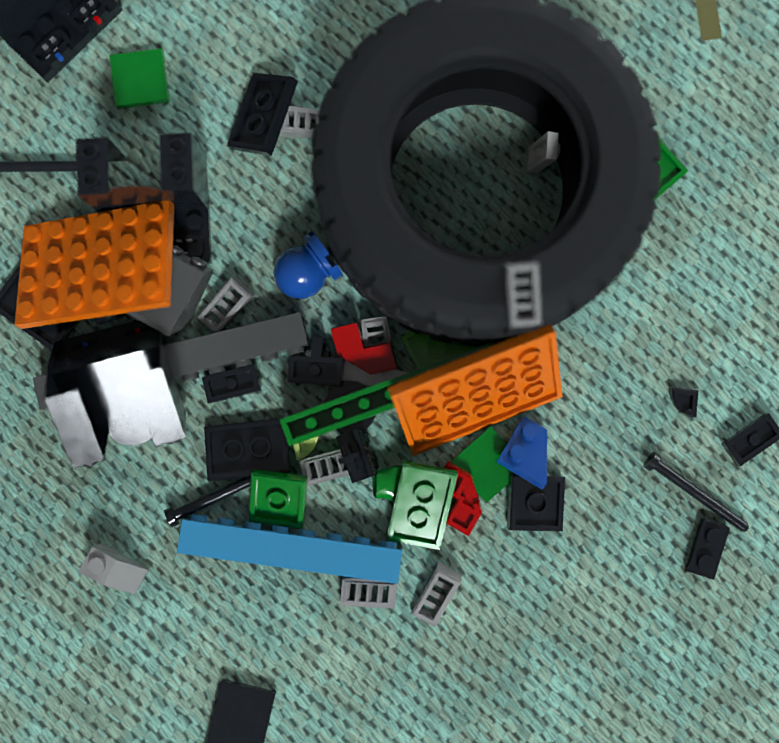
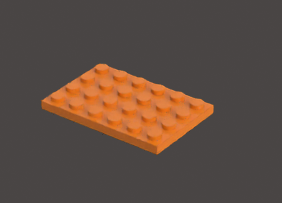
[15,200,174,329]
[388,325,563,456]

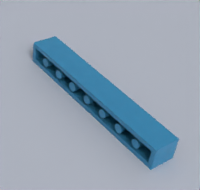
[177,514,402,584]

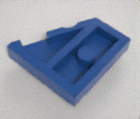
[496,416,547,490]

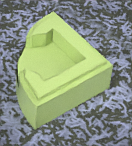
[294,436,319,460]

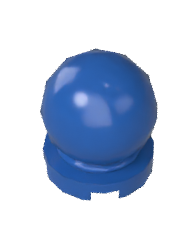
[273,231,343,299]

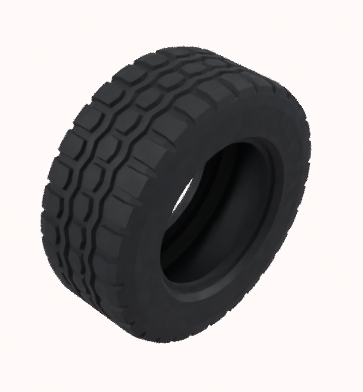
[311,0,661,346]

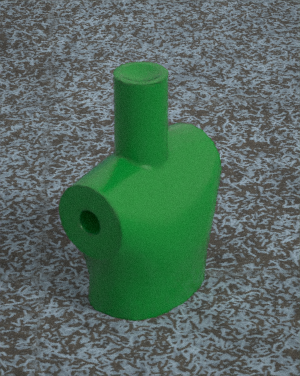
[373,465,402,502]

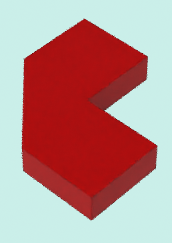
[331,321,398,375]
[444,461,483,536]

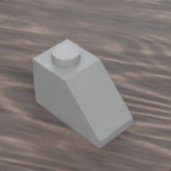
[78,543,149,594]

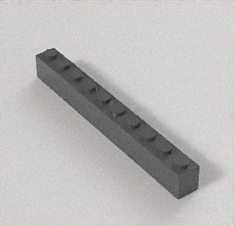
[33,312,310,411]

